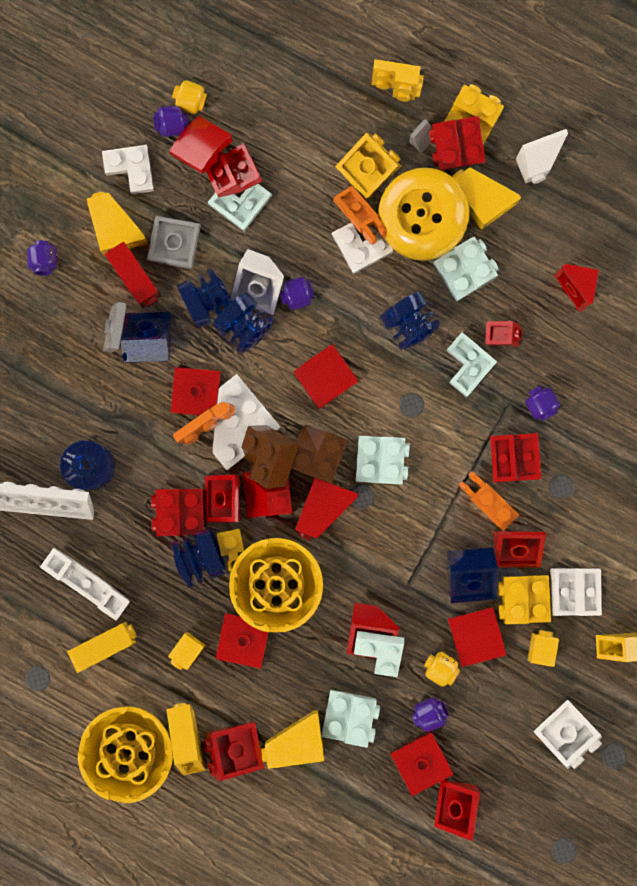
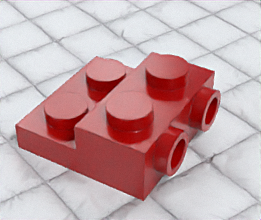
[429,116,486,170]
[151,489,205,536]
[203,721,264,781]

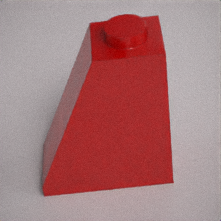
[104,241,161,308]
[295,478,358,541]

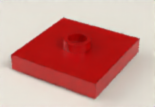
[170,367,221,416]
[215,613,269,669]
[390,731,453,796]

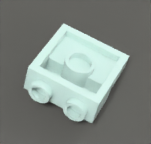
[433,237,499,302]
[356,436,409,485]
[321,689,380,748]

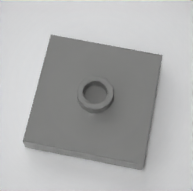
[147,216,201,270]
[103,302,127,353]

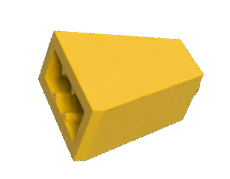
[452,168,521,230]
[87,192,148,256]
[67,622,137,673]
[596,633,637,662]
[167,703,206,775]
[261,710,324,769]

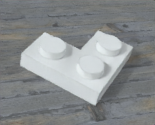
[102,145,154,194]
[332,223,393,274]

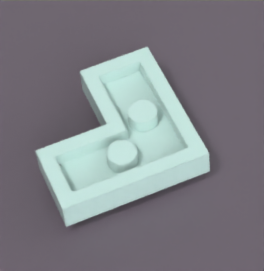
[208,184,272,232]
[446,332,497,397]
[354,631,404,677]

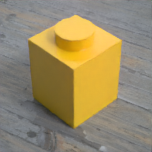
[528,630,559,667]
[168,632,205,670]

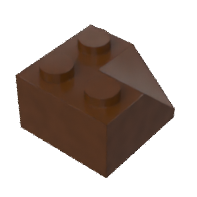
[241,425,299,489]
[291,425,348,484]

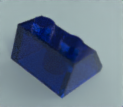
[120,312,171,363]
[447,547,498,603]

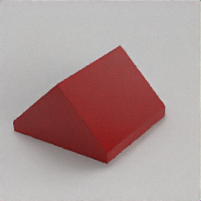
[554,264,599,312]
[205,475,241,522]
[494,531,546,568]
[434,780,480,841]

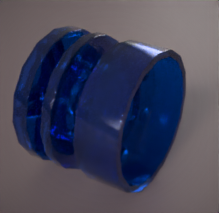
[177,268,233,329]
[380,291,441,351]
[213,292,275,354]
[60,440,116,490]
[172,528,227,588]

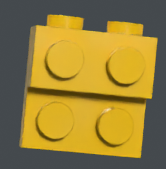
[372,59,424,102]
[444,84,504,145]
[335,133,401,199]
[498,575,551,624]

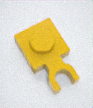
[217,528,244,571]

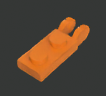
[334,186,387,245]
[173,402,236,445]
[458,471,519,531]

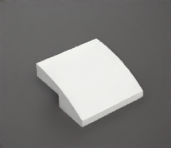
[550,568,602,616]

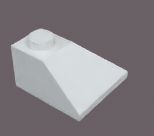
[516,129,568,184]
[231,249,284,315]

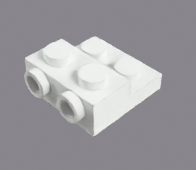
[533,700,602,769]

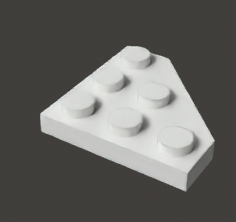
[212,374,281,471]

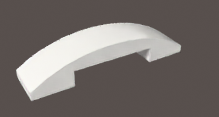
[40,548,130,621]

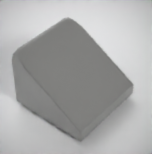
[409,119,432,153]

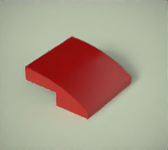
[170,116,233,174]
[206,143,263,197]
[293,344,359,409]
[490,433,542,482]
[448,607,506,668]

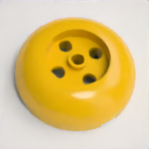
[378,168,470,261]
[229,538,323,632]
[78,706,173,803]

